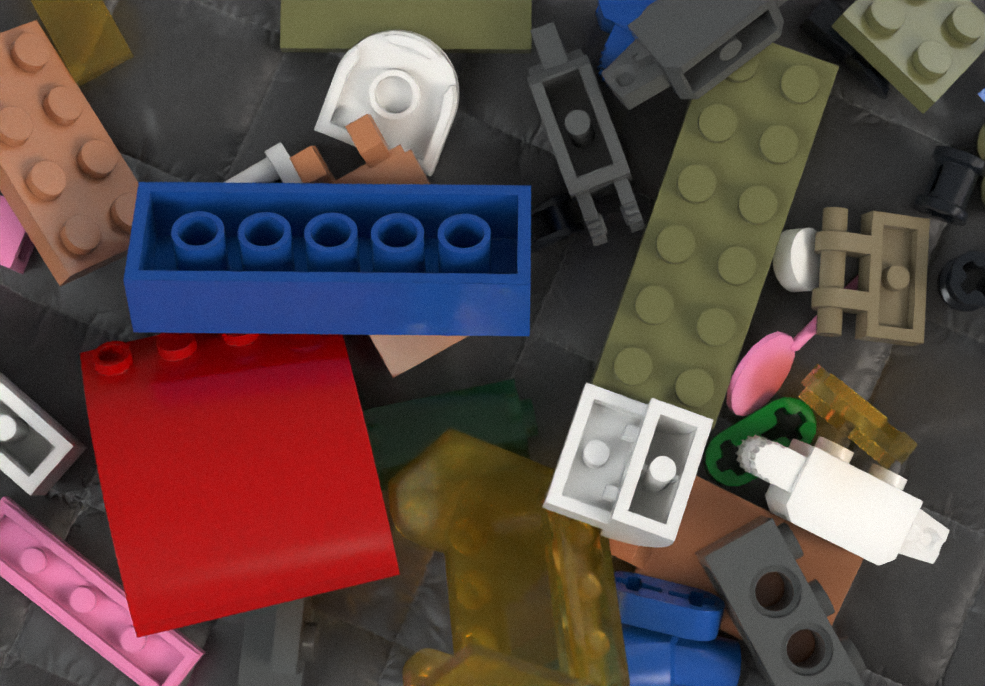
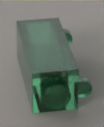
[363,378,539,491]

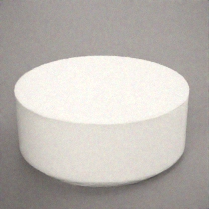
[772,227,820,292]

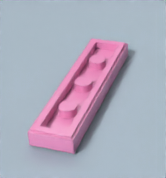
[0,496,205,686]

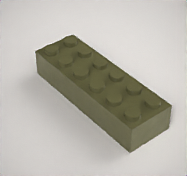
[590,43,839,430]

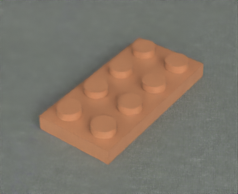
[0,20,138,286]

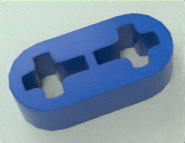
[598,571,725,641]

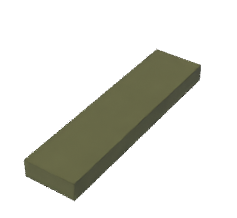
[280,0,532,54]

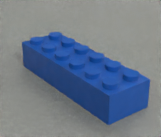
[123,182,531,336]

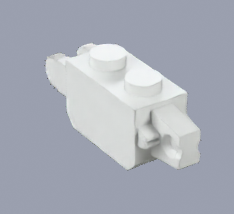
[735,435,950,566]

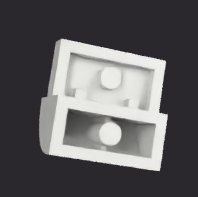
[542,382,714,548]

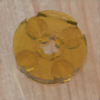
[798,363,918,470]

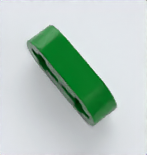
[703,397,817,486]

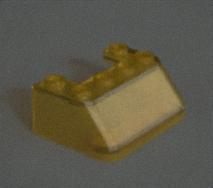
[388,428,630,686]

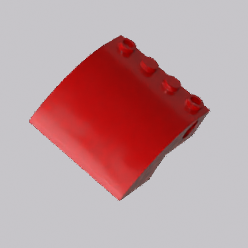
[80,333,400,638]

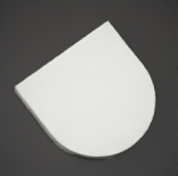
[314,30,460,177]

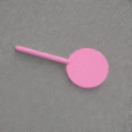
[726,275,858,416]

